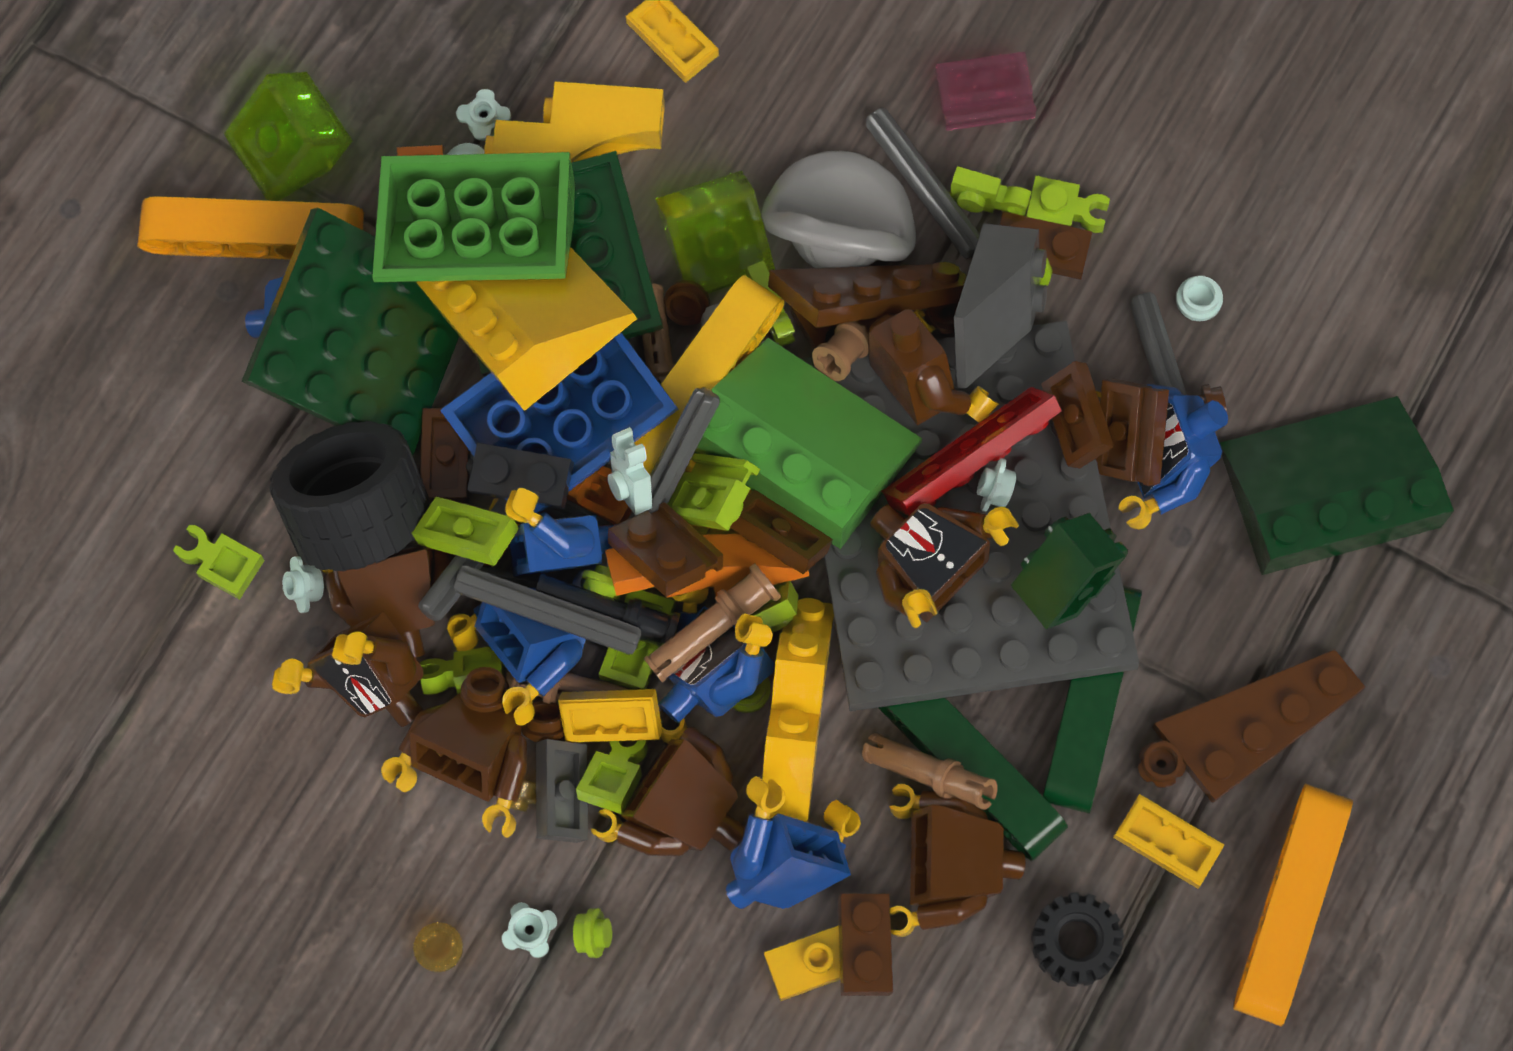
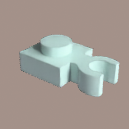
[607,427,652,516]

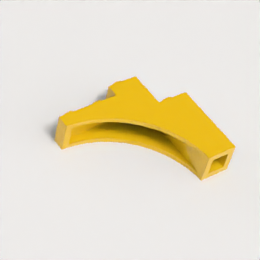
[484,82,665,163]
[762,598,834,822]

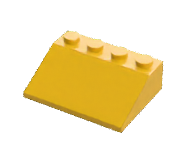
[416,247,637,411]

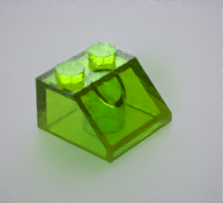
[224,72,353,201]
[655,170,776,293]

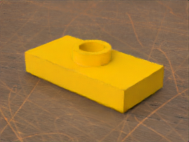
[626,0,719,83]
[558,689,663,742]
[1113,794,1224,889]
[764,925,840,1001]

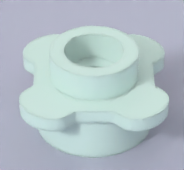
[457,89,511,140]
[977,458,1016,512]
[282,556,324,613]
[502,902,557,958]

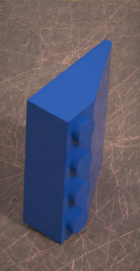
[440,333,679,514]

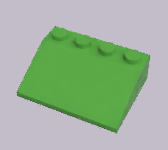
[372,152,575,282]
[695,338,922,549]

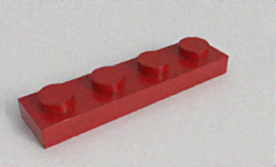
[882,387,1062,516]

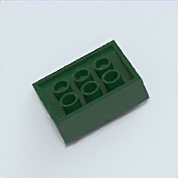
[1219,396,1454,575]

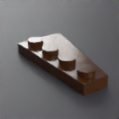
[768,262,967,328]
[1152,649,1365,803]

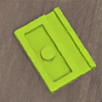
[668,453,760,531]

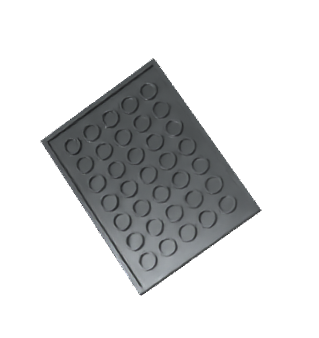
[801,321,1139,711]

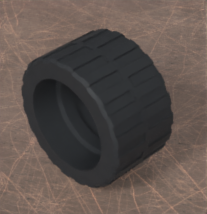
[269,421,431,571]

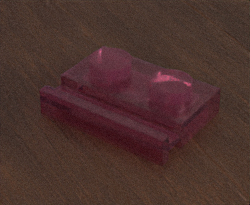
[935,52,1036,131]

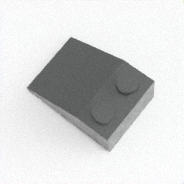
[954,223,1047,388]

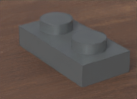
[536,739,588,843]

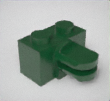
[1011,513,1128,630]

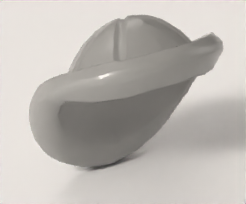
[761,151,916,268]

